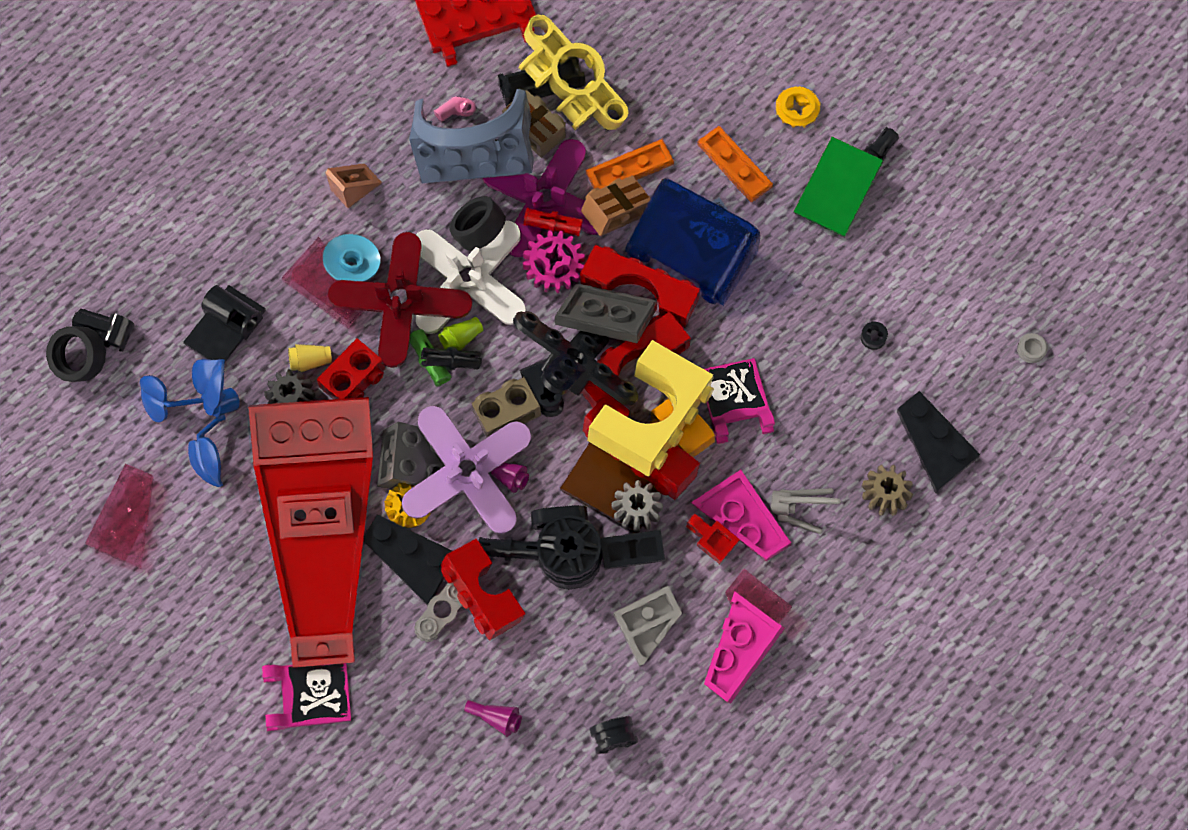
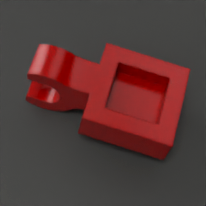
[686,514,740,564]

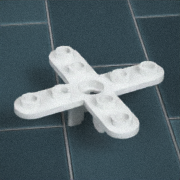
[416,221,526,334]

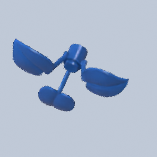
[140,359,240,487]

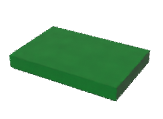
[794,137,883,238]

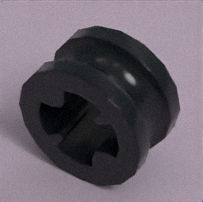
[861,321,888,350]

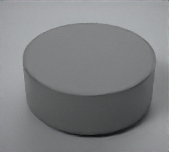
[1017,333,1048,363]

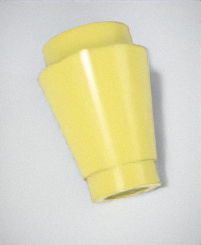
[288,344,332,372]

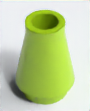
[439,317,484,350]

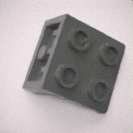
[377,422,445,488]

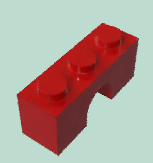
[441,538,525,641]

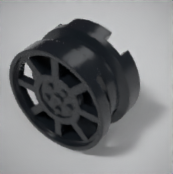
[589,716,638,754]

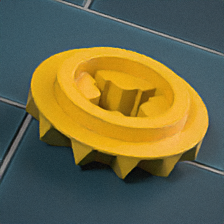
[776,87,820,128]
[384,483,431,528]

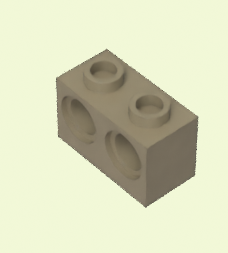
[471,377,541,437]

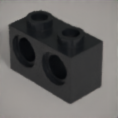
[600,529,665,570]

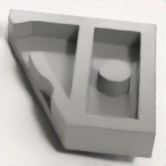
[613,586,682,666]

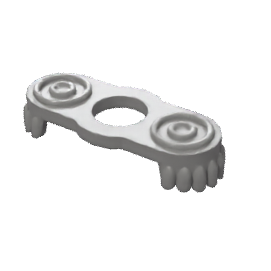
[414,583,462,642]

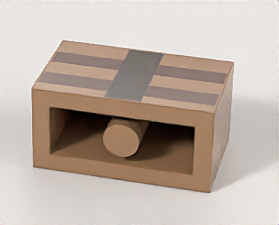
[581,175,652,236]

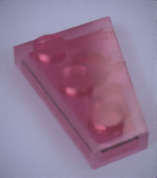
[282,236,364,329]
[85,464,154,569]

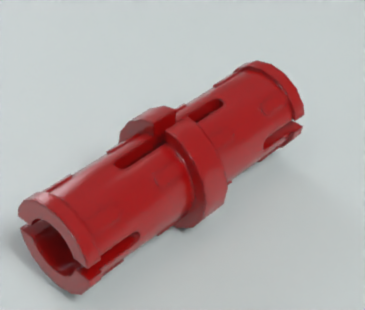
[523,207,583,237]

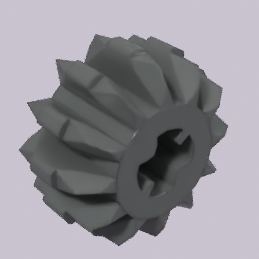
[264,369,315,404]

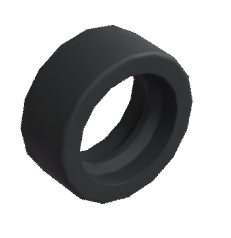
[449,196,506,251]
[46,326,106,382]

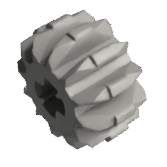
[612,480,663,533]

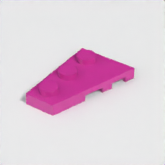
[691,470,792,561]
[704,591,785,703]

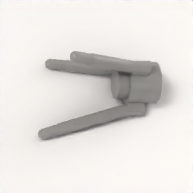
[771,488,841,534]

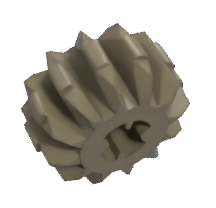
[862,465,913,516]

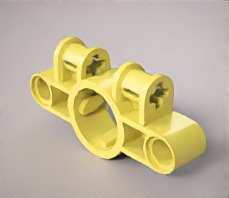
[518,15,628,130]

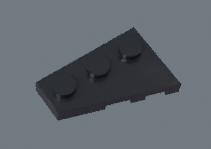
[897,391,980,494]
[363,514,452,606]

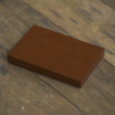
[560,442,662,533]

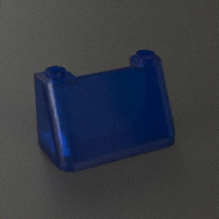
[625,178,761,306]

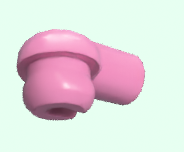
[434,97,476,122]

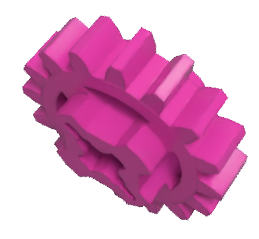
[523,230,585,293]

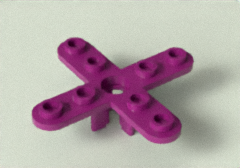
[482,139,599,258]

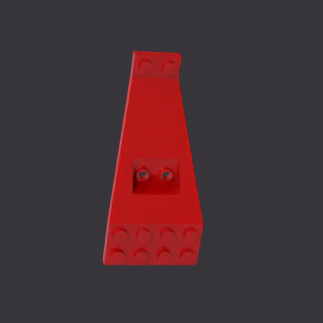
[248,397,373,667]

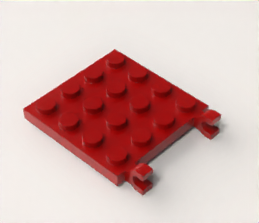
[414,0,536,67]

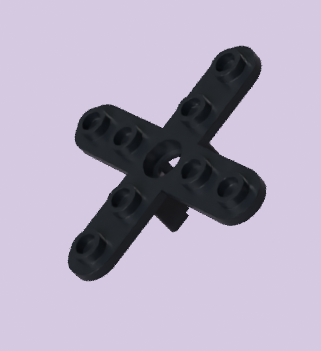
[513,311,639,406]

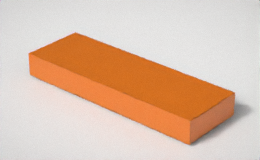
[697,126,773,203]
[586,139,674,189]

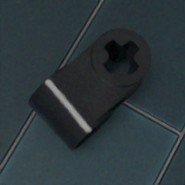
[520,358,564,417]

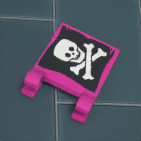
[704,358,775,444]
[262,663,351,731]

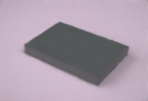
[555,283,657,343]

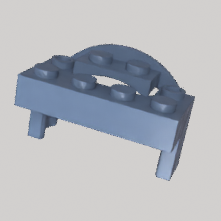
[409,89,534,183]

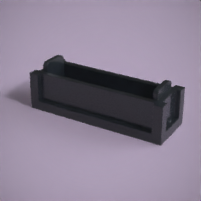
[498,56,586,107]

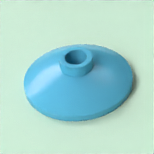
[323,234,380,282]

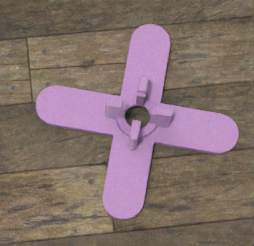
[402,406,531,534]

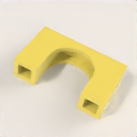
[587,340,714,477]

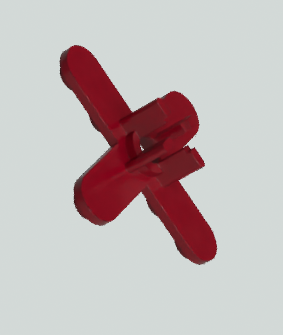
[328,232,473,368]

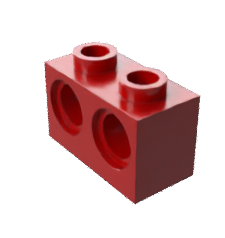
[316,338,385,399]

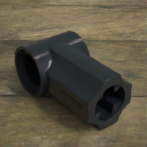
[72,308,135,352]

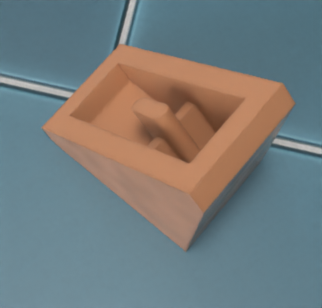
[325,163,382,208]

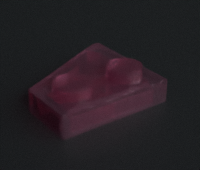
[725,569,792,624]

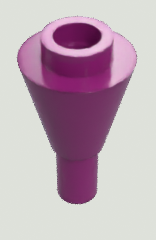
[491,462,529,493]
[464,700,522,737]

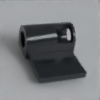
[183,285,266,362]

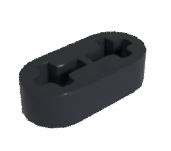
[531,505,589,530]

